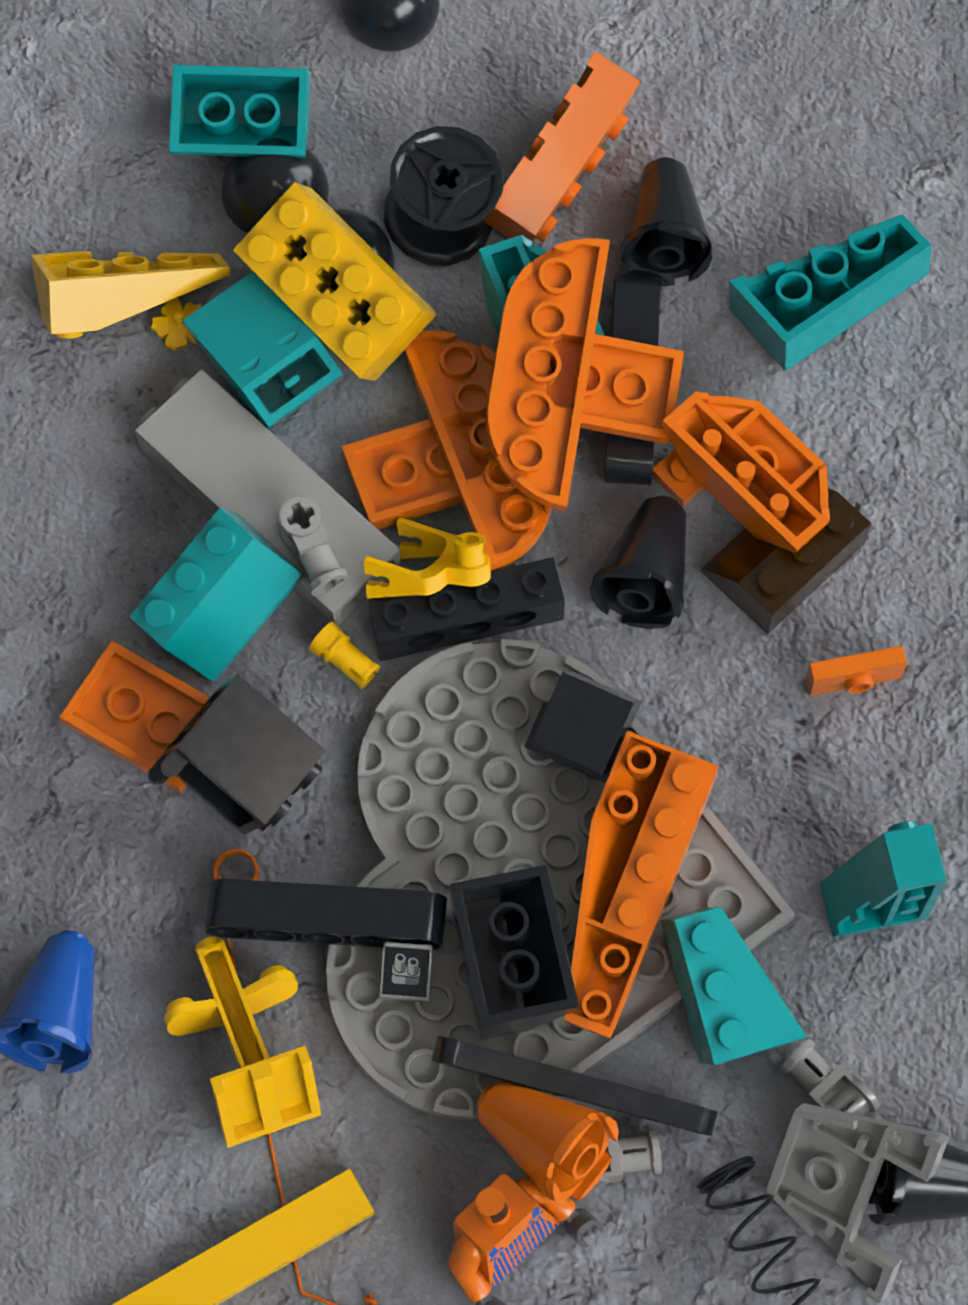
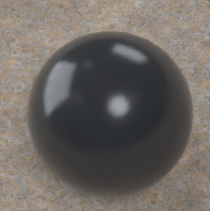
[341,0,440,51]

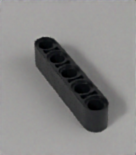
[605,273,661,485]
[205,879,447,950]

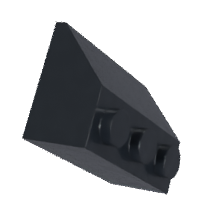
[450,864,579,1040]

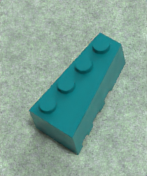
[729,214,931,371]

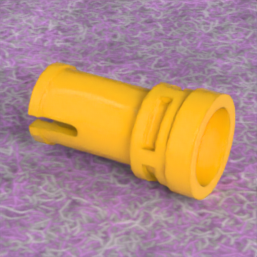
[308,621,381,690]

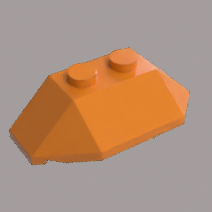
[662,391,830,553]

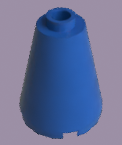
[0,930,95,1073]

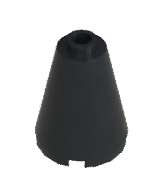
[621,157,712,286]
[590,496,687,629]
[868,1144,968,1226]

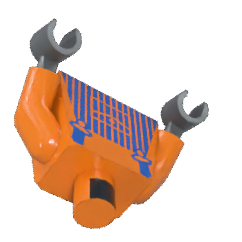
[448,1173,603,1305]

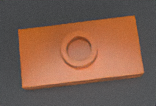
[805,645,907,696]

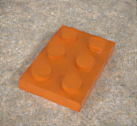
[59,640,210,794]

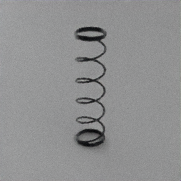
[696,1156,821,1305]

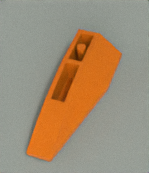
[564,731,718,1040]

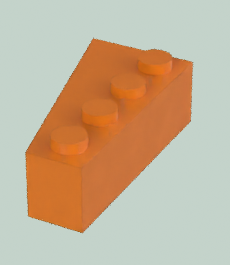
[483,51,641,244]

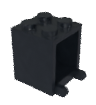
[148,674,326,835]

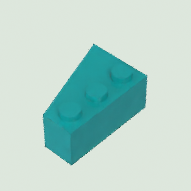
[820,821,947,938]
[660,907,807,1065]

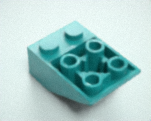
[182,271,343,430]

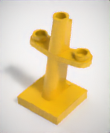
[164,936,321,1148]

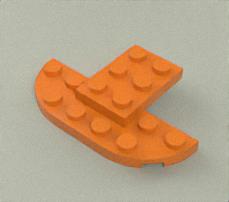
[486,238,684,512]
[341,330,552,571]

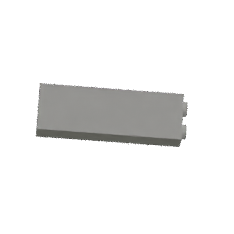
[135,369,401,626]

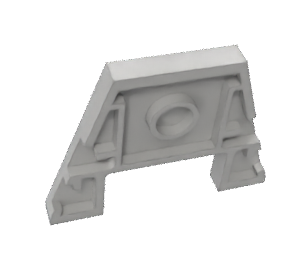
[765,1103,949,1303]

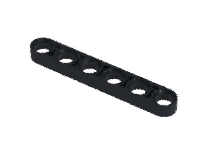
[431,1036,718,1136]

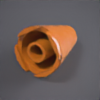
[477,1080,619,1206]

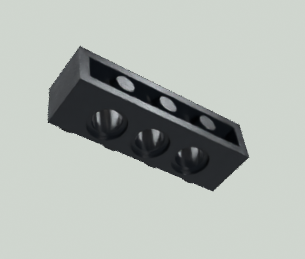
[369,557,565,661]

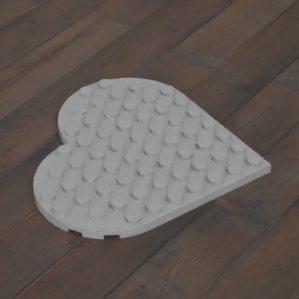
[326,639,795,1121]

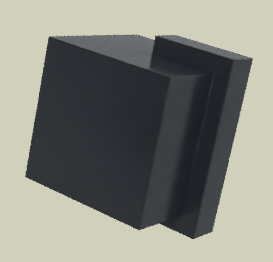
[524,671,642,783]

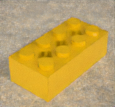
[233,182,437,381]

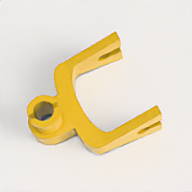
[363,517,491,599]

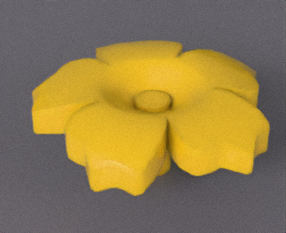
[151,298,201,351]

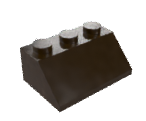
[701,488,871,635]

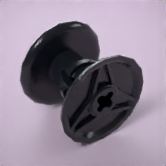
[384,126,503,266]

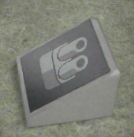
[380,942,433,1002]

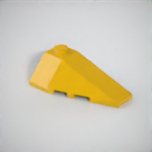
[31,251,230,339]

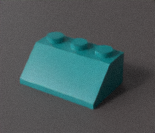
[169,65,311,158]
[129,508,305,682]

